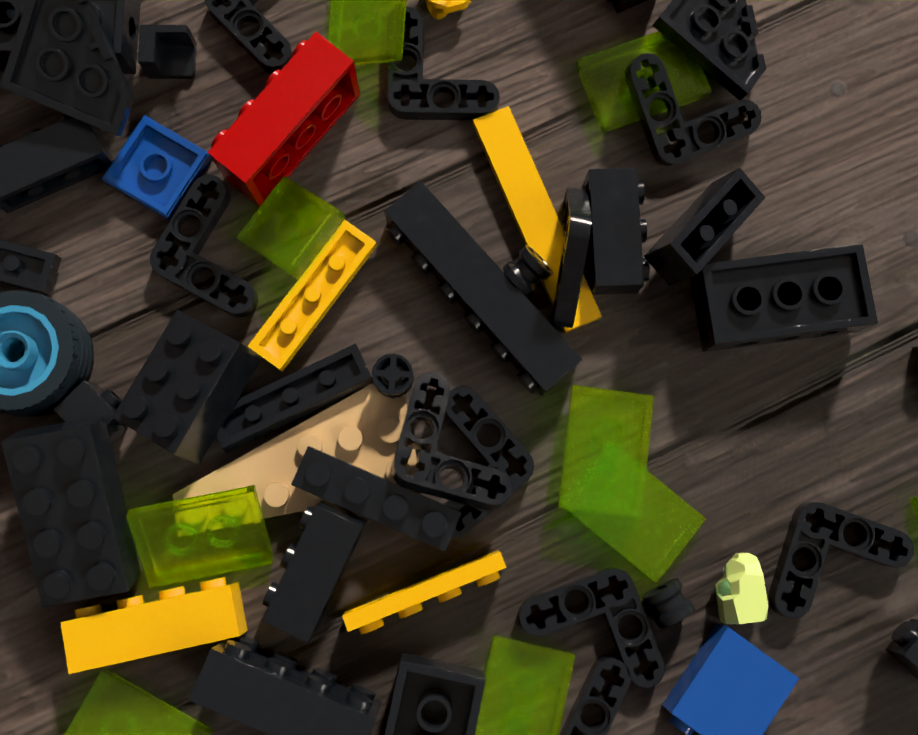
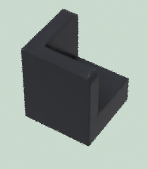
[138,25,197,79]

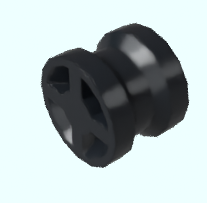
[502,245,553,296]
[372,353,414,399]
[642,578,695,628]

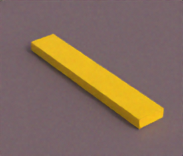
[473,106,602,334]

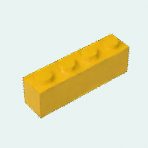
[60,577,248,674]

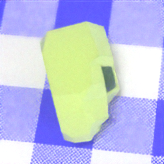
[715,552,768,624]

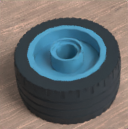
[0,290,94,417]

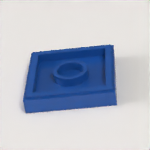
[101,115,212,221]

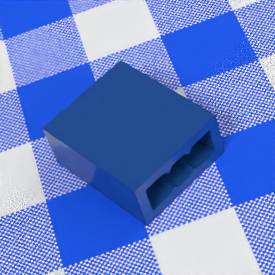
[662,623,800,735]

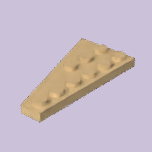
[172,378,419,535]

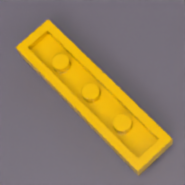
[248,219,377,372]
[342,550,507,635]

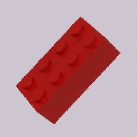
[207,32,361,208]

